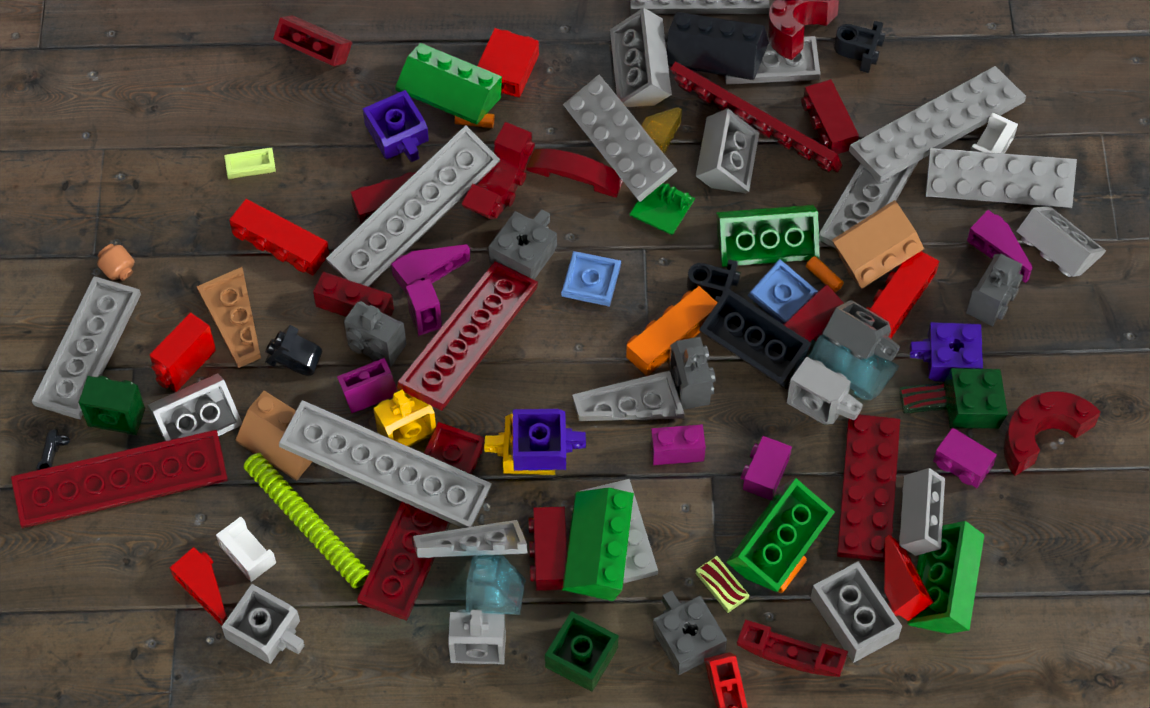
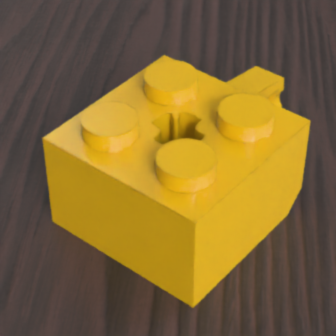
[374,389,436,447]
[484,414,555,475]

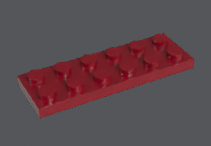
[837,414,900,562]

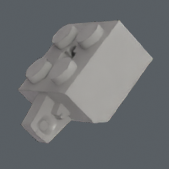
[787,357,863,425]
[222,584,304,664]
[449,610,506,664]

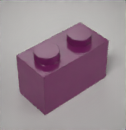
[406,279,442,335]
[337,358,398,413]
[651,424,706,465]
[933,428,997,488]
[740,436,792,501]

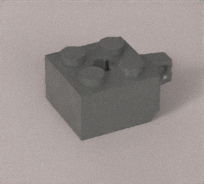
[489,209,557,280]
[966,254,1023,327]
[823,300,900,361]
[344,301,407,367]
[669,337,716,410]
[653,591,727,675]

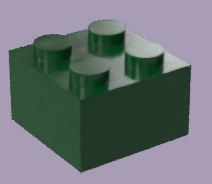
[943,368,1008,429]
[78,376,145,435]
[545,611,619,692]

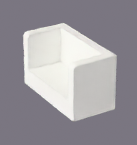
[970,113,1018,154]
[216,517,276,582]

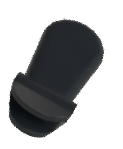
[36,429,70,470]

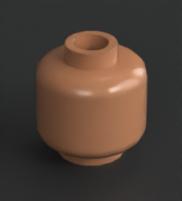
[97,244,135,281]

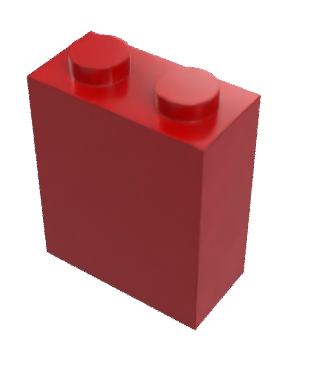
[477,28,539,98]
[150,312,216,392]

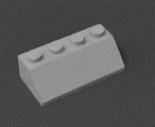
[610,8,672,107]

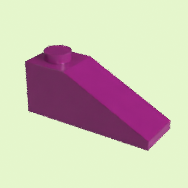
[967,210,1033,283]
[391,244,470,294]

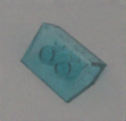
[808,334,899,400]
[466,554,526,615]

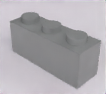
[899,468,945,556]

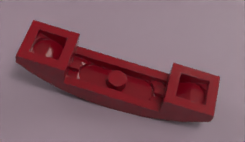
[526,149,623,198]
[737,619,848,677]

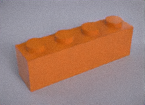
[626,286,718,376]

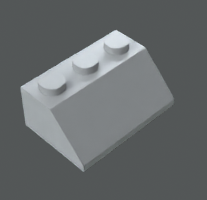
[696,109,759,193]
[1016,206,1106,277]
[148,373,242,441]

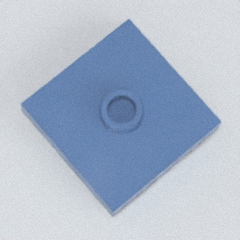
[561,251,621,307]
[748,259,817,324]

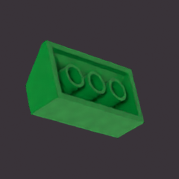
[395,43,502,125]
[716,205,820,267]
[726,478,835,592]
[562,487,634,601]
[907,521,984,634]

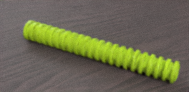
[244,453,370,589]

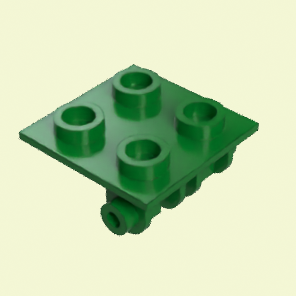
[629,183,695,235]

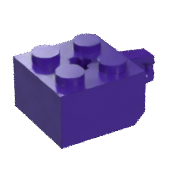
[363,90,429,162]
[910,322,983,382]
[513,409,586,471]

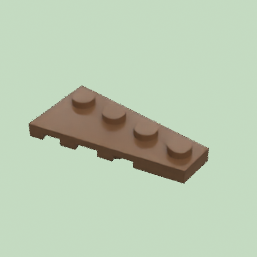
[197,267,261,368]

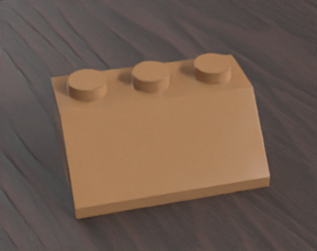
[832,200,924,289]
[235,391,312,481]

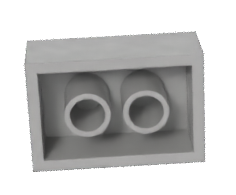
[810,561,902,663]

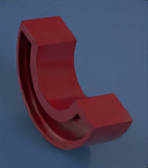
[768,0,839,60]
[462,122,535,219]
[1004,391,1101,476]

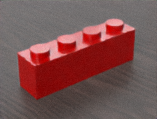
[229,199,330,275]
[866,251,940,339]

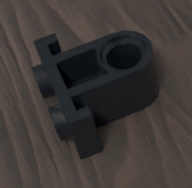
[834,21,886,73]
[687,259,741,302]
[265,325,323,376]

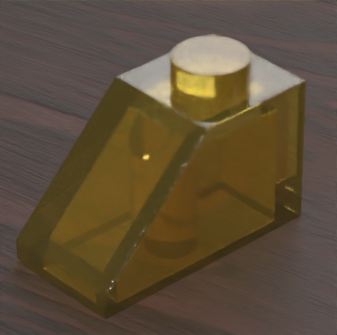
[641,107,682,154]

